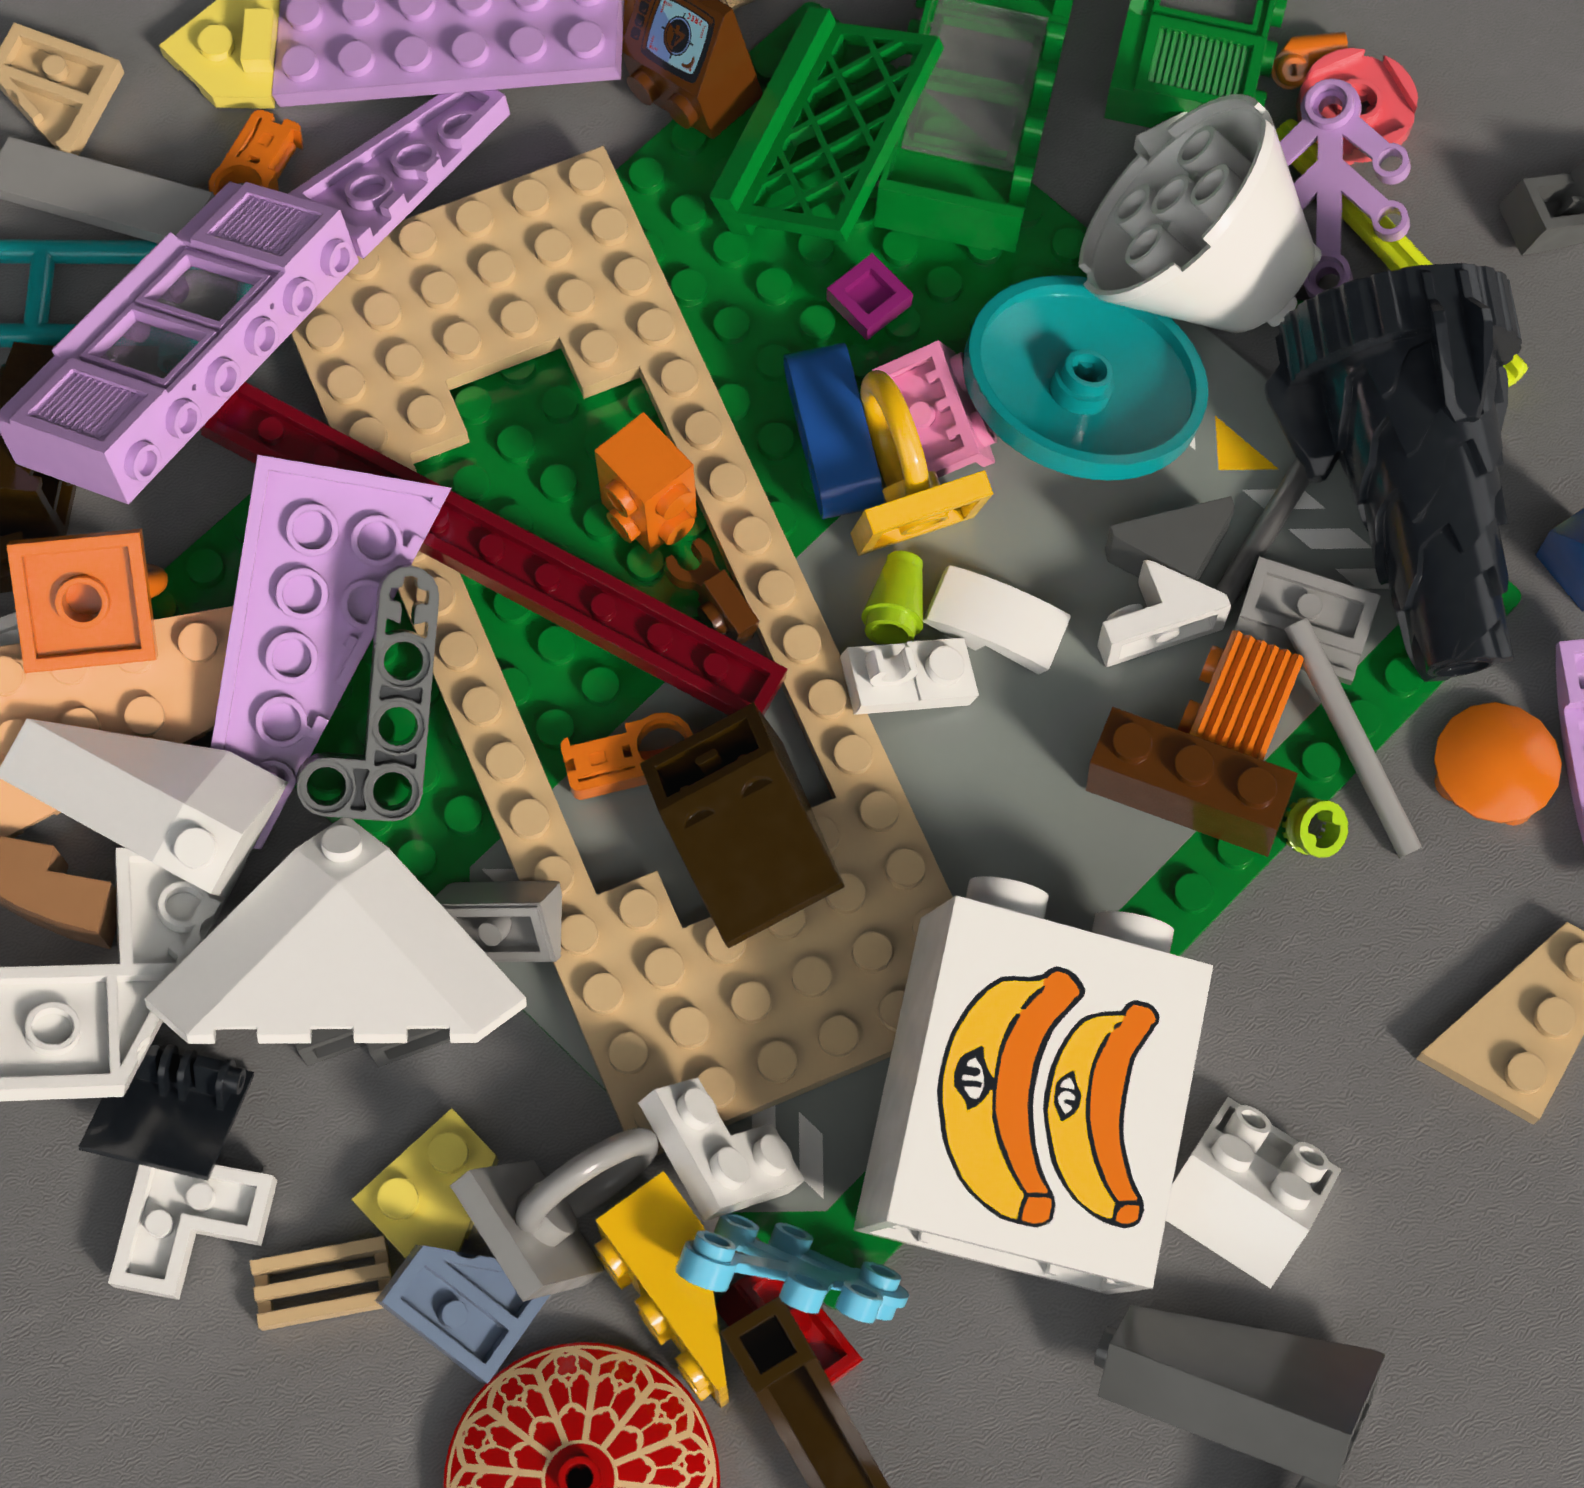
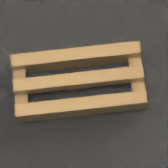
[250,1236,392,1331]

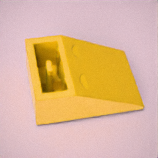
[594,1171,729,1408]

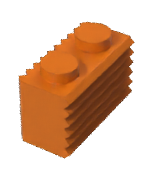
[1178,630,1304,760]

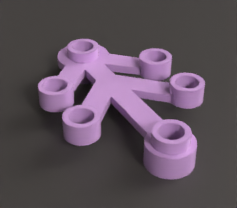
[1280,79,1411,298]

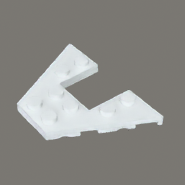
[0,848,246,1101]

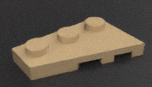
[1416,922,1584,1125]

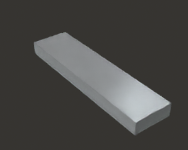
[0,137,215,244]

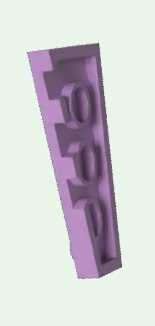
[288,90,510,259]

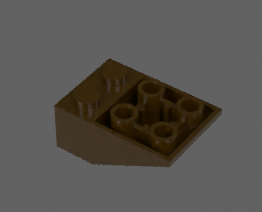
[640,702,845,949]

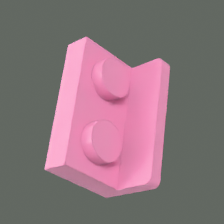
[872,340,997,478]

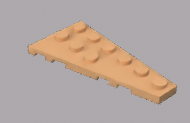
[0,606,233,838]

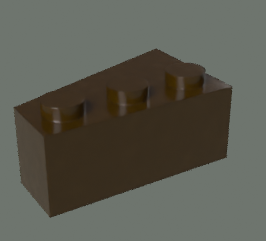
[0,342,77,539]

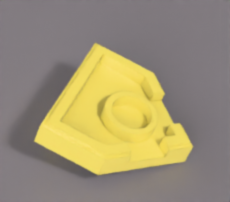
[159,0,280,109]

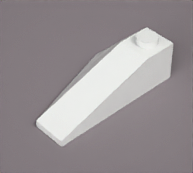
[0,718,288,897]

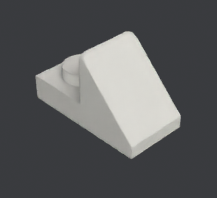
[1097,560,1231,667]

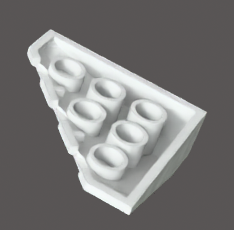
[145,818,527,1044]

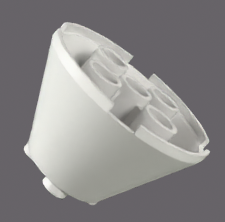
[1079,94,1322,334]

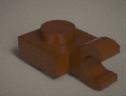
[664,538,760,644]

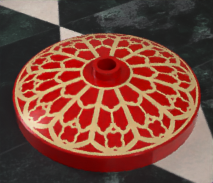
[443,1342,721,1488]

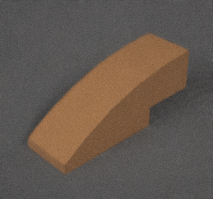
[0,836,117,949]

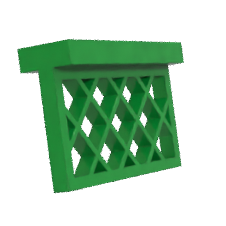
[709,6,944,242]

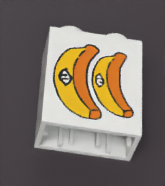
[853,876,1213,1295]

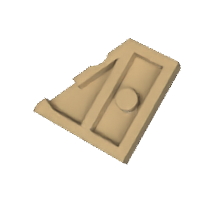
[0,22,124,156]

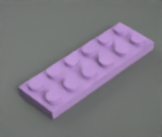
[272,0,624,107]

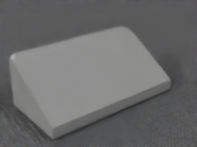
[434,881,562,962]

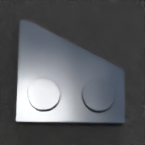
[375,1245,550,1384]

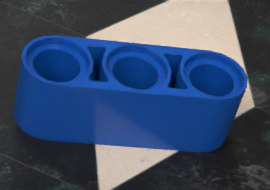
[783,342,884,519]

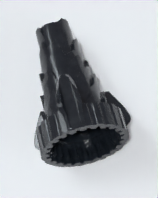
[1264,263,1522,682]

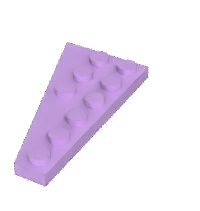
[211,455,452,849]

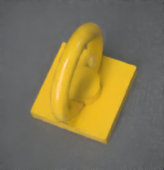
[850,370,993,556]

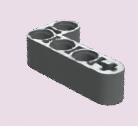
[296,565,439,821]

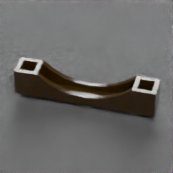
[720,1296,891,1488]

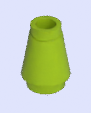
[861,551,923,645]

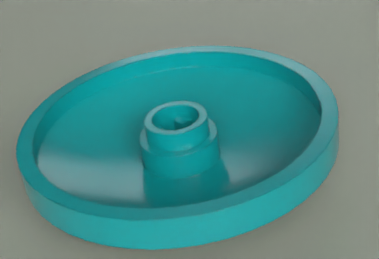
[963,275,1208,481]

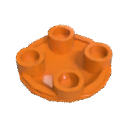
[1434,702,1562,826]

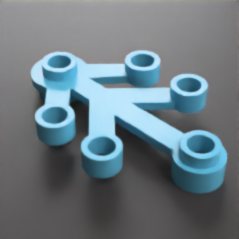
[675,1213,909,1323]

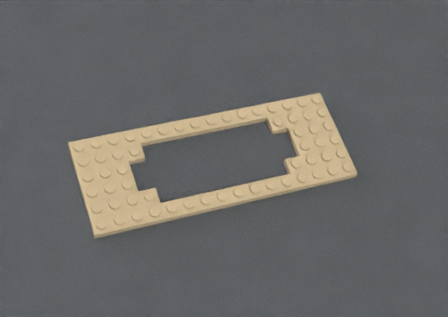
[291,146,953,1156]

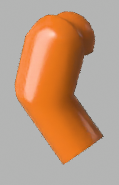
[1271,32,1348,90]

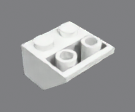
[1166,1097,1342,1289]

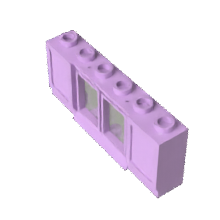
[0,181,359,504]

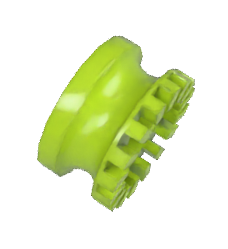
[1282,797,1348,858]

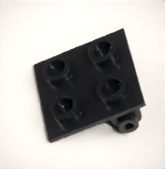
[79,1044,254,1181]

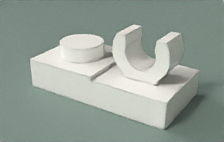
[840,638,979,715]

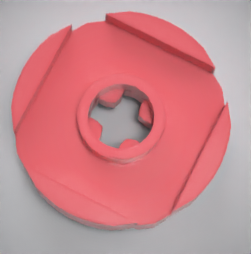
[1296,48,1418,165]

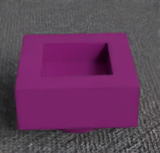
[826,253,913,341]

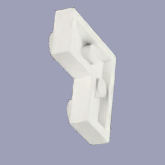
[638,1078,805,1221]
[108,1164,277,1300]

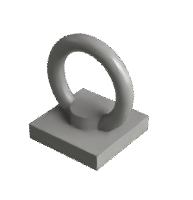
[450,1128,659,1301]

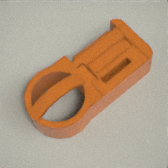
[208,109,304,195]
[561,712,693,800]

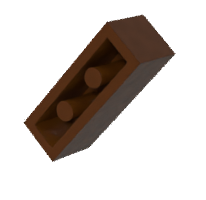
[1086,707,1298,857]

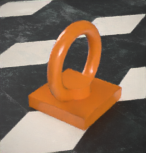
[7,528,168,673]

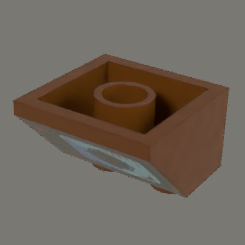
[622,0,763,140]

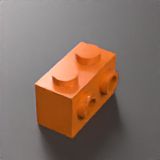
[594,412,697,554]

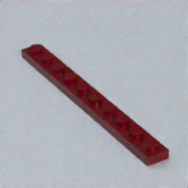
[200,382,788,716]

